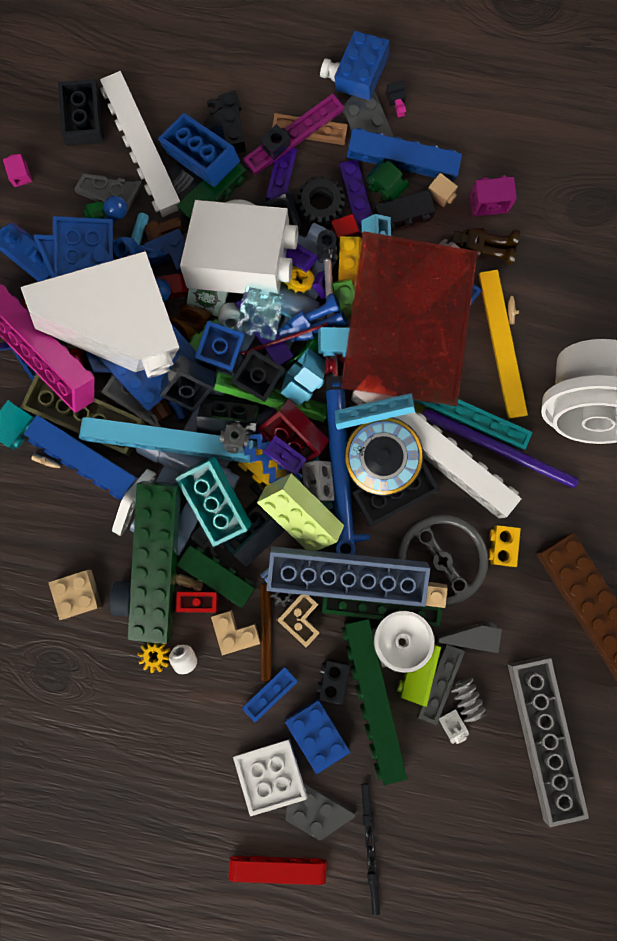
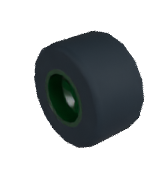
[109,580,131,617]

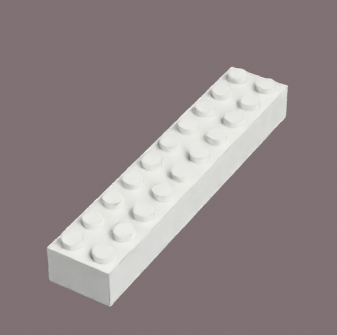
[351,375,522,519]

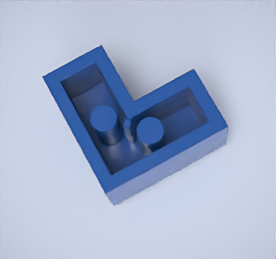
[145,229,185,274]

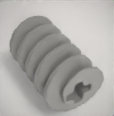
[451,677,487,722]

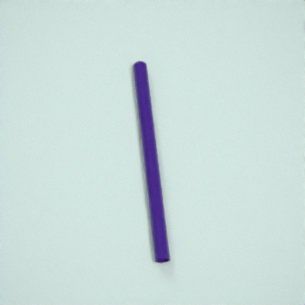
[422,408,579,488]

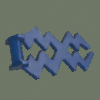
[244,434,303,484]

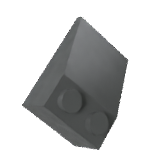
[434,620,502,653]

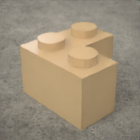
[277,594,320,647]
[211,610,261,655]

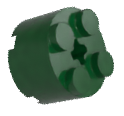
[366,159,409,202]

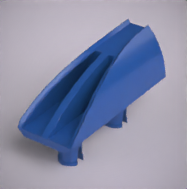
[0,222,51,282]

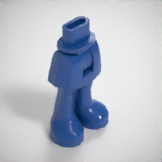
[278,292,348,342]

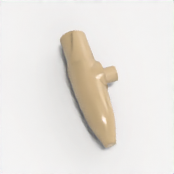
[508,296,519,325]
[31,453,61,468]

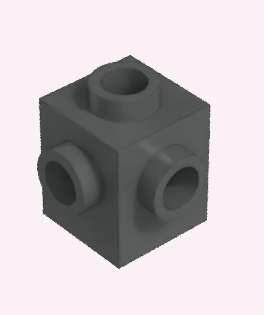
[219,423,249,454]

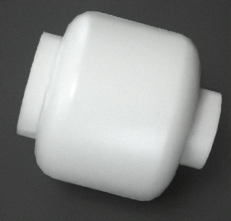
[218,303,243,330]
[169,645,198,674]

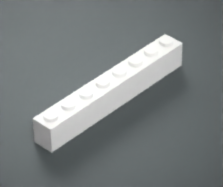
[100,71,180,217]

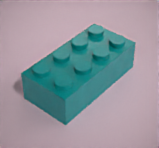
[175,455,252,547]

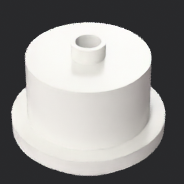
[541,339,617,444]

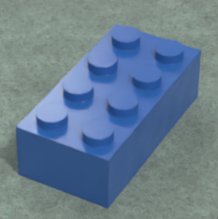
[158,113,240,187]

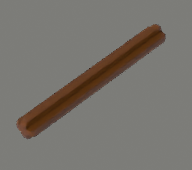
[260,584,272,681]

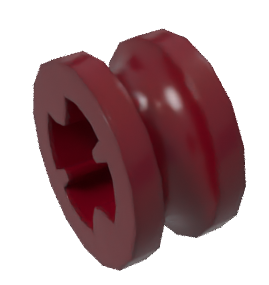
[325,356,336,374]

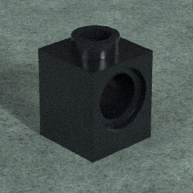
[260,124,290,160]

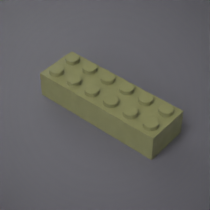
[20,374,146,457]

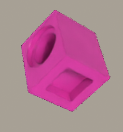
[3,154,32,187]

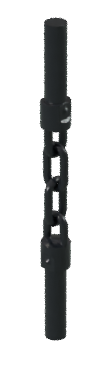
[361,783,380,915]

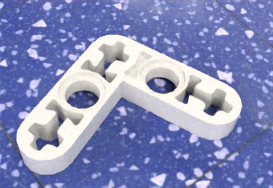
[112,469,156,536]

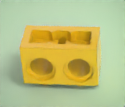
[488,526,521,567]

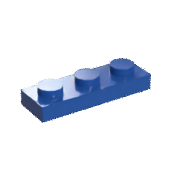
[242,667,298,722]

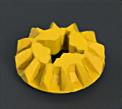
[284,266,315,294]

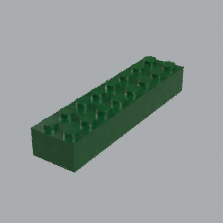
[128,481,181,644]
[341,618,407,785]

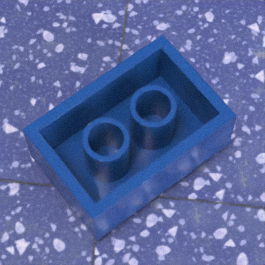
[334,31,389,100]
[285,698,350,774]

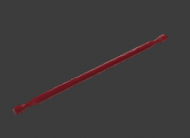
[240,323,328,356]

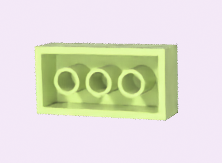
[257,473,344,551]

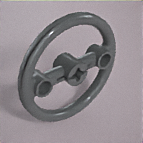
[397,515,488,605]

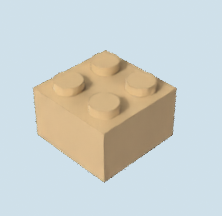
[48,570,103,620]

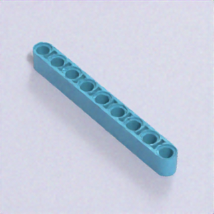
[79,417,257,463]

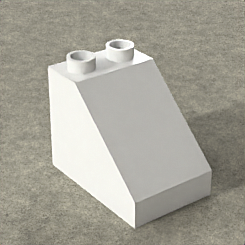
[21,251,179,378]

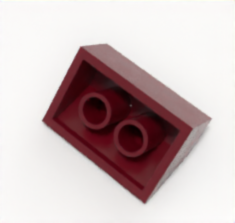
[257,399,329,463]

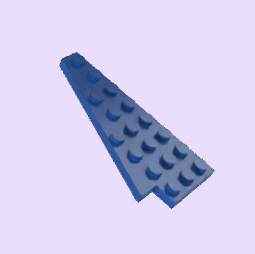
[34,216,113,373]

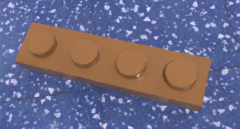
[272,113,348,145]

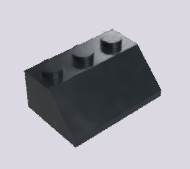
[196,394,260,441]
[223,497,285,567]

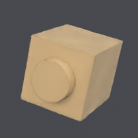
[428,173,458,208]
[425,582,447,608]

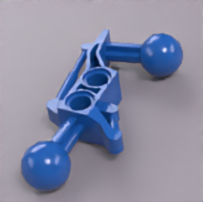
[103,195,171,302]

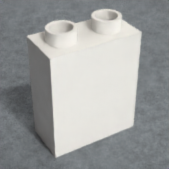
[180,200,298,297]

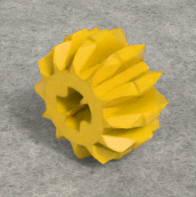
[138,642,171,673]

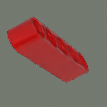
[228,856,327,885]

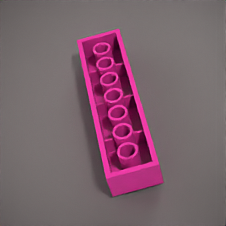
[0,284,95,413]

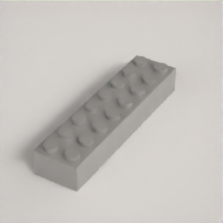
[507,656,589,827]

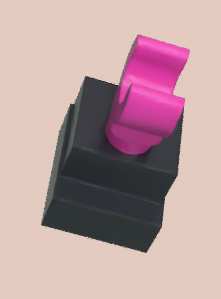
[385,81,406,118]

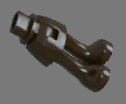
[452,228,520,265]

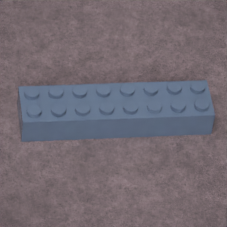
[267,546,430,607]

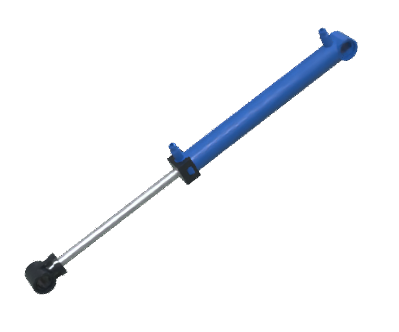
[316,229,370,555]

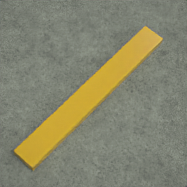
[478,270,528,419]

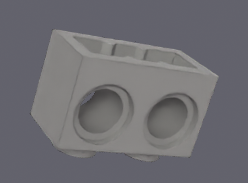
[302,461,334,503]

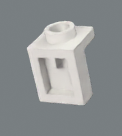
[439,709,469,744]

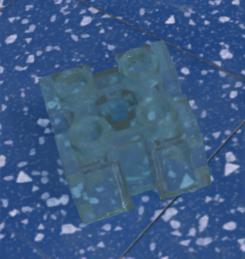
[237,286,285,340]

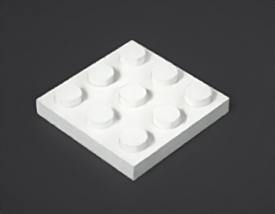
[233,739,308,816]

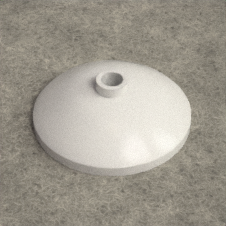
[374,611,434,672]

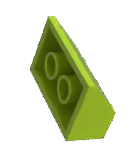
[397,643,441,707]

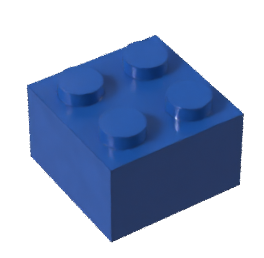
[195,321,245,374]

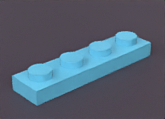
[335,393,415,429]

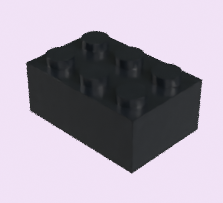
[58,79,104,146]

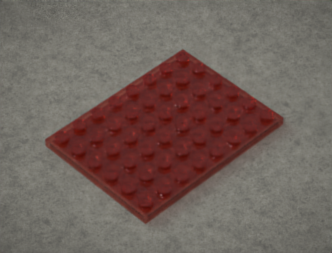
[341,231,478,406]

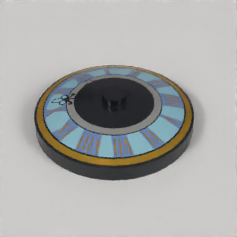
[344,417,424,496]

